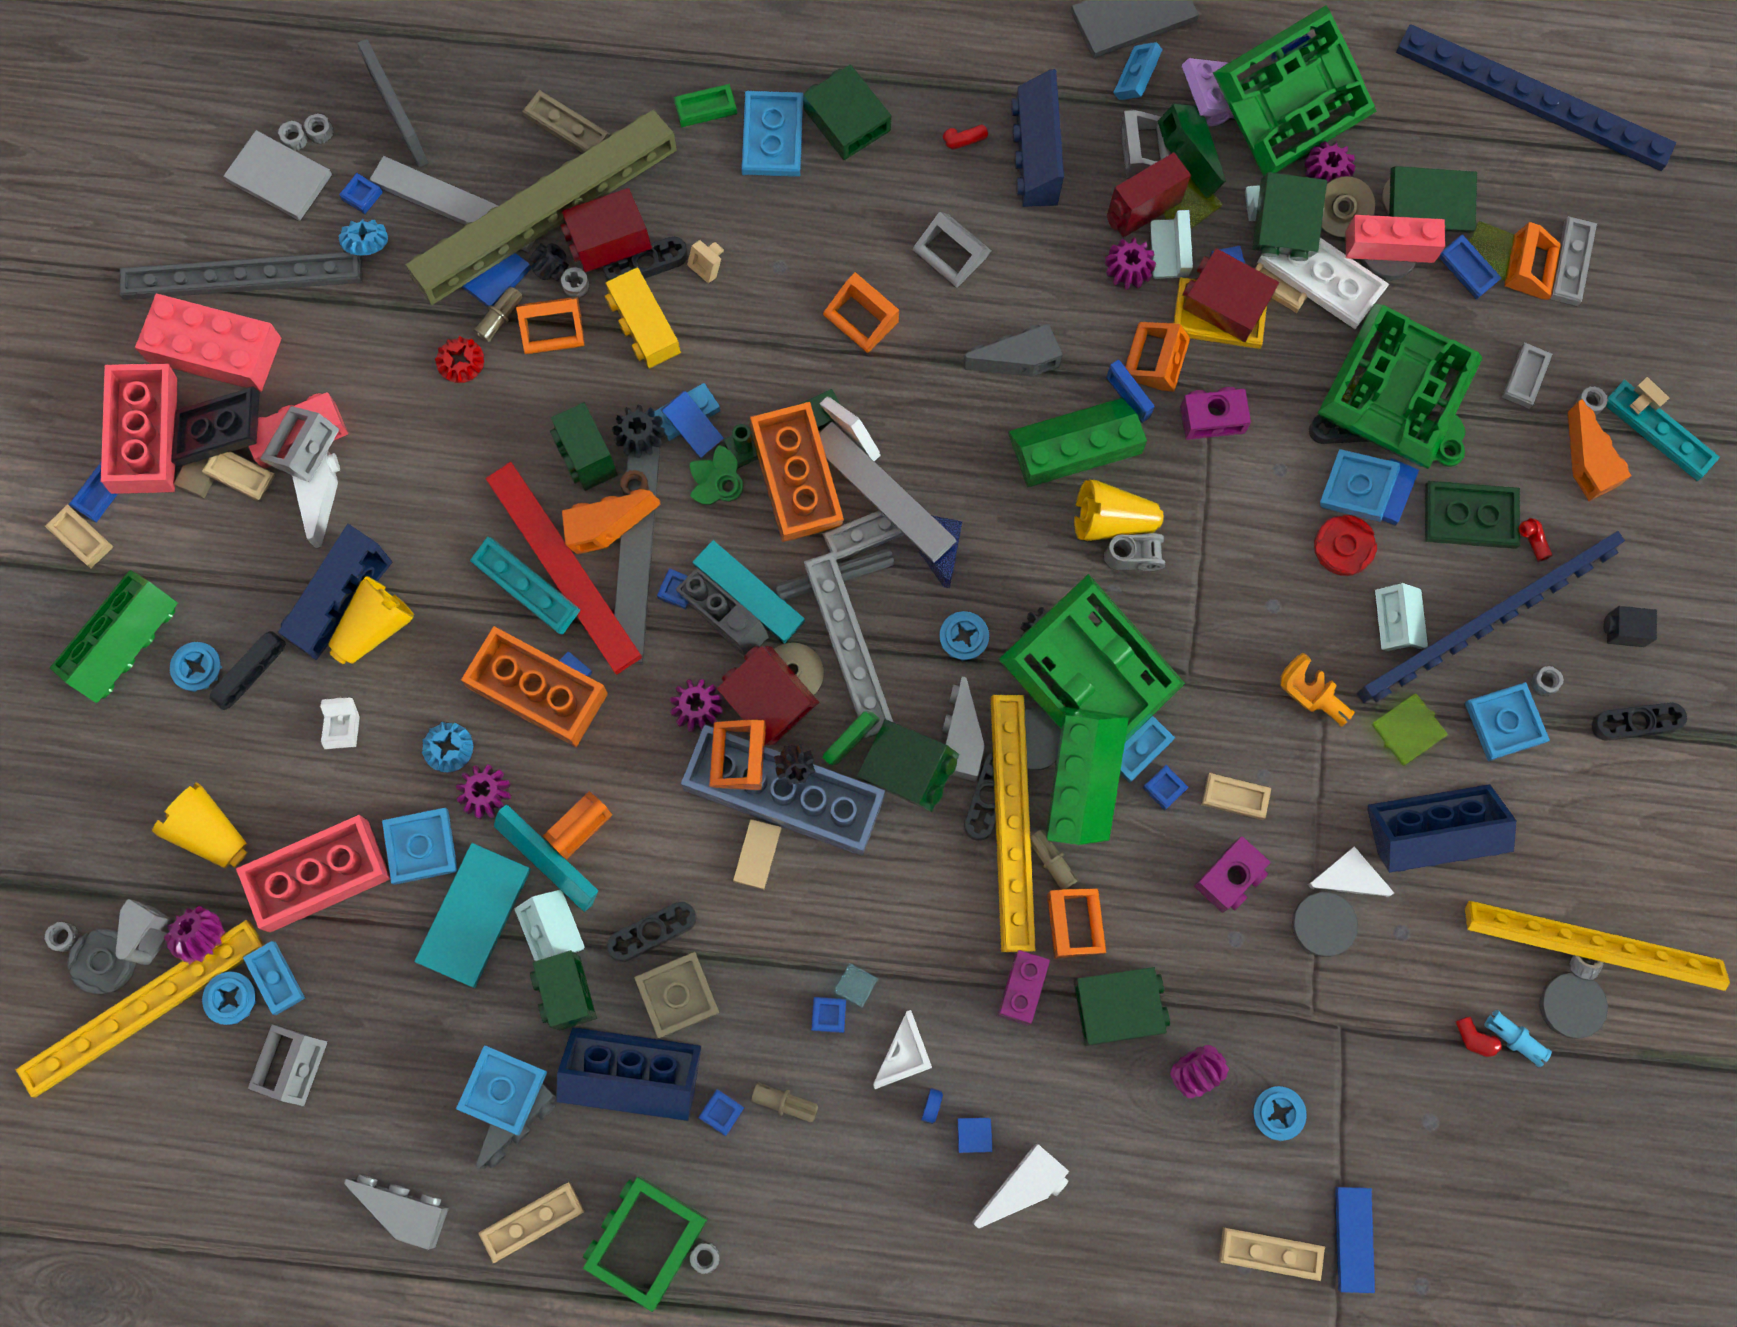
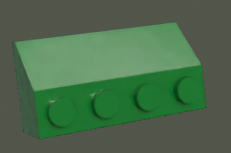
[1008,398,1147,488]
[50,570,178,703]
[1046,707,1129,845]

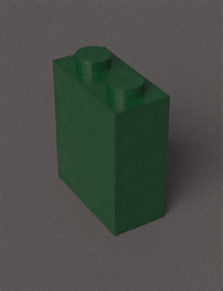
[803,64,892,161]
[1252,172,1327,261]
[857,719,960,812]
[1073,967,1170,1046]

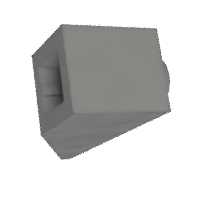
[942,677,985,782]
[344,1174,449,1250]

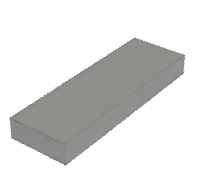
[1550,216,1597,306]
[822,510,904,563]

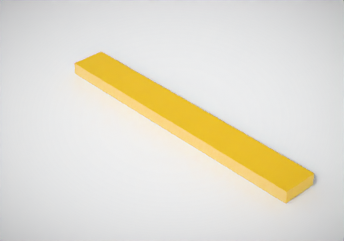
[991,695,1036,952]
[1465,901,1730,991]
[15,920,264,1098]

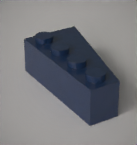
[278,524,393,660]

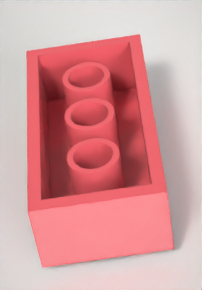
[135,293,282,392]
[101,364,177,494]
[236,815,391,933]

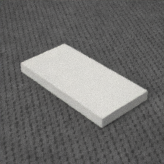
[1257,238,1389,329]

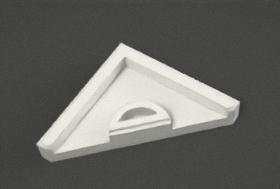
[819,397,881,461]
[1308,847,1394,897]
[873,1010,932,1089]

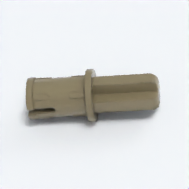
[473,287,523,343]
[1030,830,1079,890]
[751,1082,818,1122]

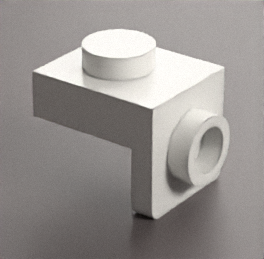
[320,698,360,749]

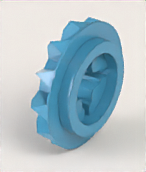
[338,218,388,256]
[939,611,989,661]
[170,642,222,692]
[422,722,473,773]
[202,972,256,1025]
[1252,1086,1307,1141]

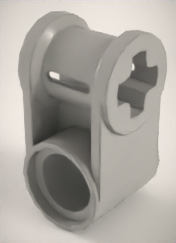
[1104,533,1165,571]

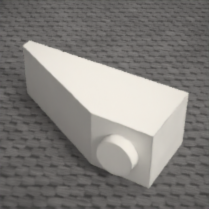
[292,451,340,548]
[972,1144,1069,1228]

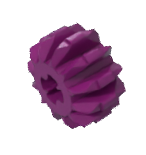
[1304,140,1356,183]
[1105,237,1156,290]
[670,679,723,732]
[456,764,512,819]
[164,906,225,964]
[1170,1045,1229,1098]

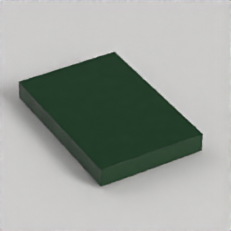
[1389,166,1477,233]
[1425,481,1520,549]

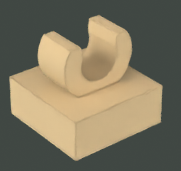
[687,240,724,283]
[1630,377,1669,414]

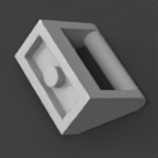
[1120,110,1171,178]
[912,212,992,287]
[260,406,340,482]
[116,899,175,965]
[248,1024,327,1106]

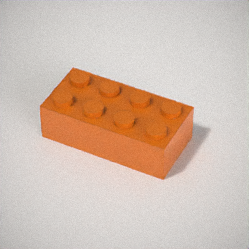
[749,402,844,542]
[461,626,608,747]

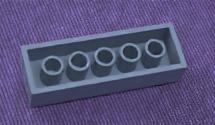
[681,725,885,856]

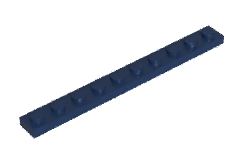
[1396,24,1677,171]
[1356,531,1625,704]

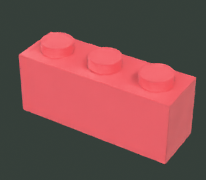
[1345,215,1445,263]
[249,392,348,469]

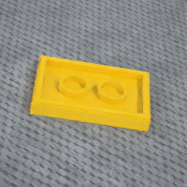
[1173,277,1267,349]

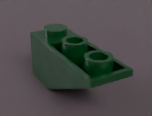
[1157,104,1226,198]

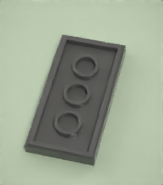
[1071,0,1199,58]
[357,39,429,168]

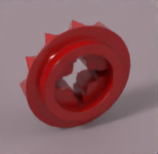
[435,335,484,383]

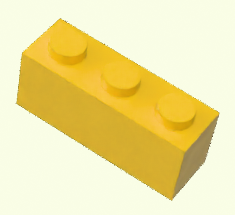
[605,267,681,368]

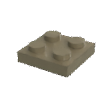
[634,952,720,1039]

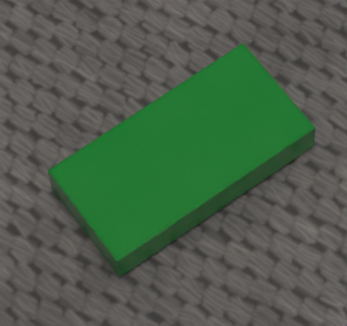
[673,84,737,128]
[822,711,880,765]

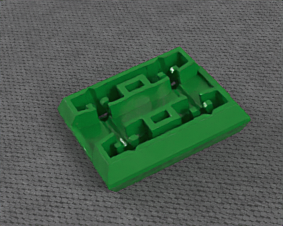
[1213,5,1377,177]
[1318,304,1483,469]
[998,574,1185,742]

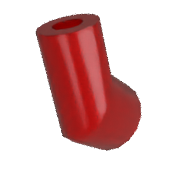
[943,124,988,150]
[1519,518,1553,562]
[1455,1016,1502,1057]

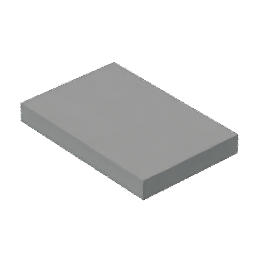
[223,130,332,221]

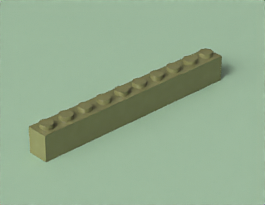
[405,109,677,305]

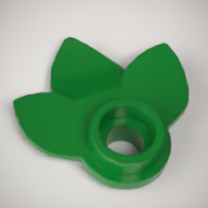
[1417,414,1466,467]
[690,445,744,505]

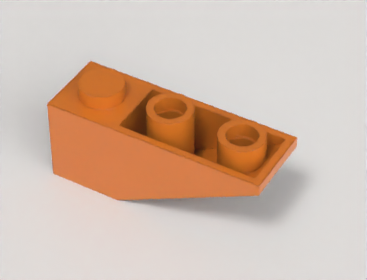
[1568,399,1632,501]
[562,489,660,554]

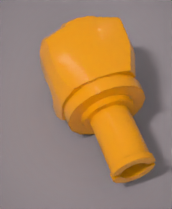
[1280,653,1355,727]

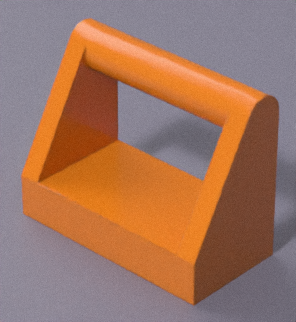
[1504,222,1561,300]
[823,272,899,353]
[516,296,585,355]
[1125,322,1190,392]
[709,720,766,790]
[543,791,612,860]
[1047,889,1106,959]

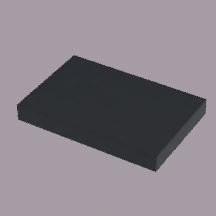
[171,387,260,467]

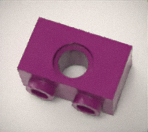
[1180,387,1251,440]
[1194,836,1271,913]
[997,950,1050,1026]

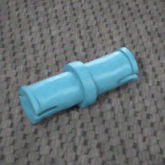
[1484,1010,1552,1067]

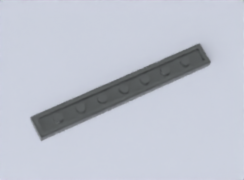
[120,252,362,300]
[614,428,661,665]

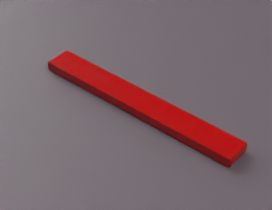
[485,462,643,675]

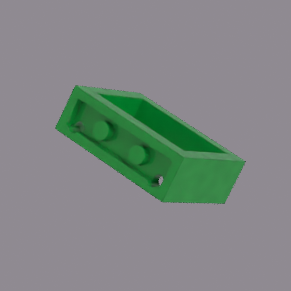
[583,1176,709,1312]

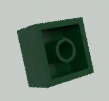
[549,402,618,491]
[530,950,597,1031]

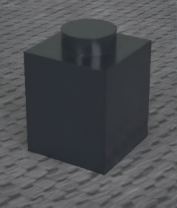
[1603,606,1657,647]

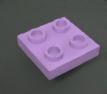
[1182,58,1234,126]

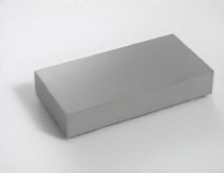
[1502,342,1552,409]

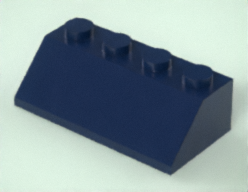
[1011,69,1064,207]
[1367,784,1517,873]
[556,1027,701,1121]

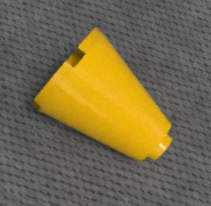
[1074,479,1164,541]
[328,576,414,664]
[152,782,248,869]

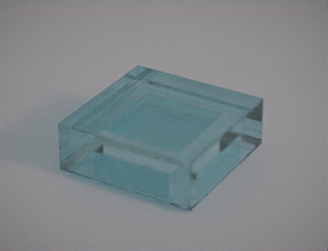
[834,963,878,1008]

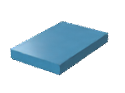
[742,91,803,176]

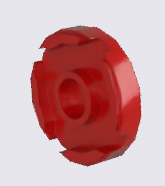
[1314,515,1377,576]

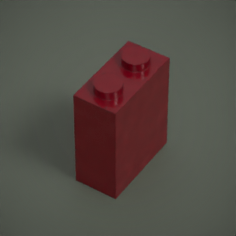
[1107,152,1191,238]
[560,188,652,272]
[1182,248,1280,342]
[717,646,820,746]

